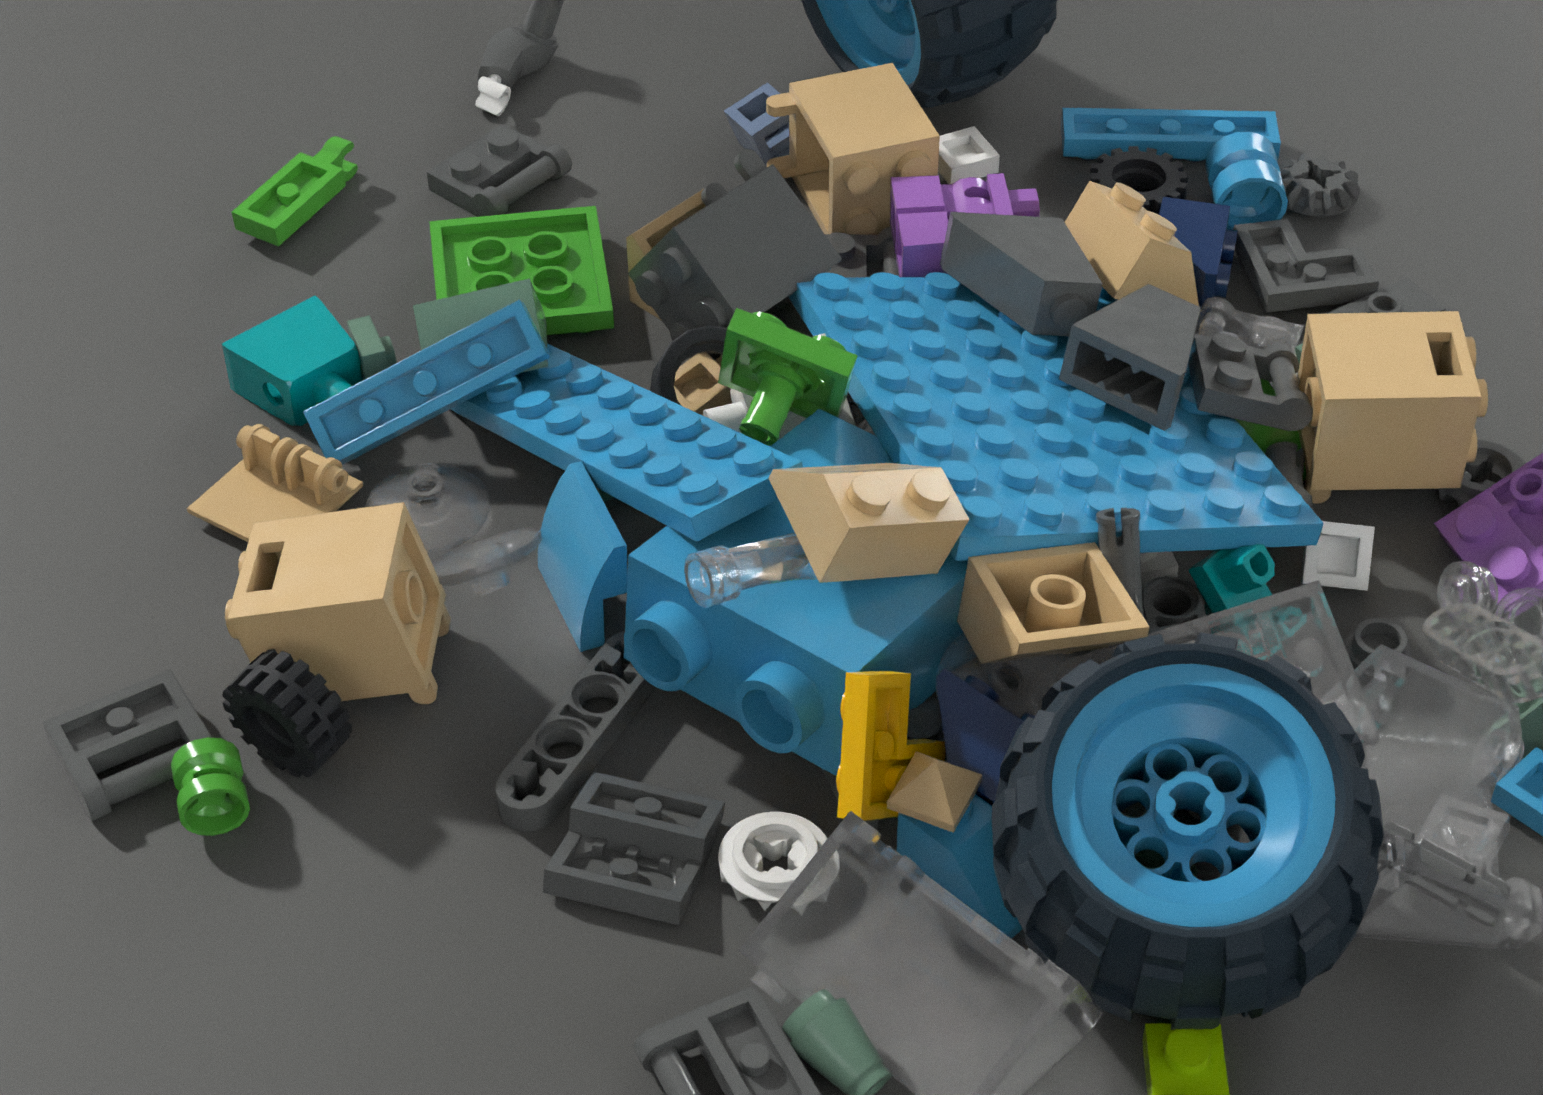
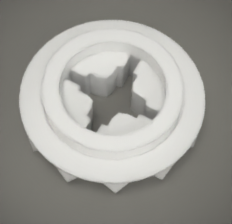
[718,812,832,911]

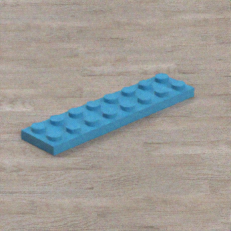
[450,344,803,541]

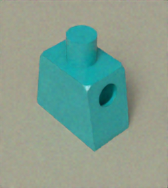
[221,295,363,426]

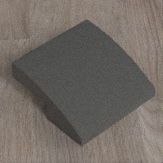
[543,772,725,926]

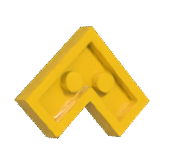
[836,671,946,821]

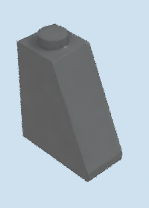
[940,212,1103,336]
[1059,284,1200,431]

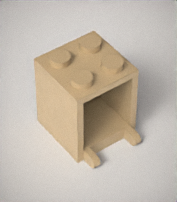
[766,63,940,235]
[1297,311,1488,504]
[225,502,451,704]

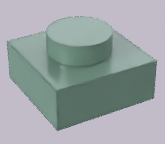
[347,315,397,380]

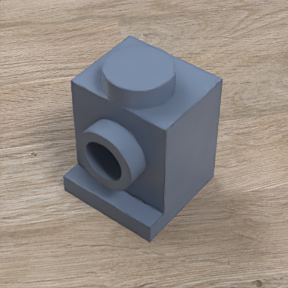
[724,82,789,166]

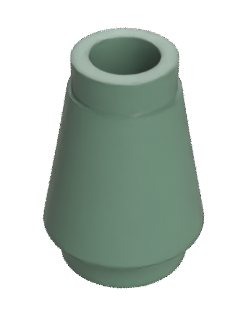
[782,989,892,1095]

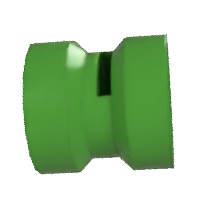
[171,737,250,836]

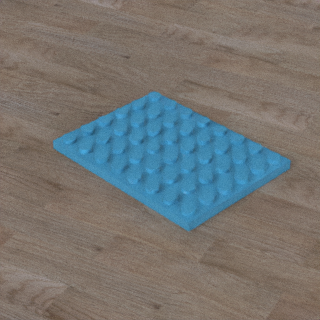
[789,272,1324,561]

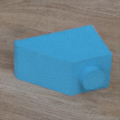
[896,794,1023,947]

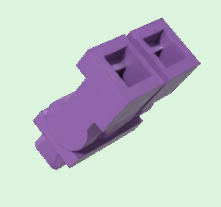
[890,173,1040,277]

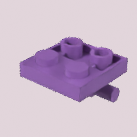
[1434,453,1543,621]

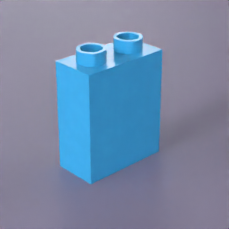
[624,409,975,776]

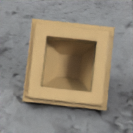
[887,751,982,833]

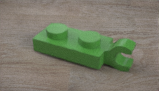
[231,136,358,247]

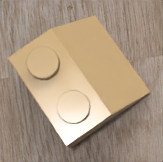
[1065,181,1200,314]
[768,463,970,583]
[957,542,1150,664]

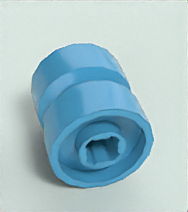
[1205,132,1288,229]

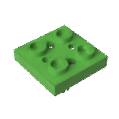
[718,308,858,446]

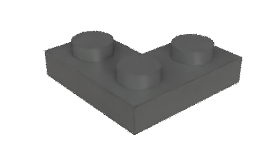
[1234,219,1379,313]

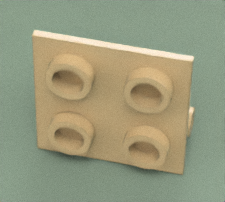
[187,424,363,542]

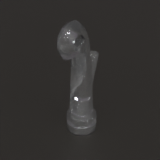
[684,533,818,608]

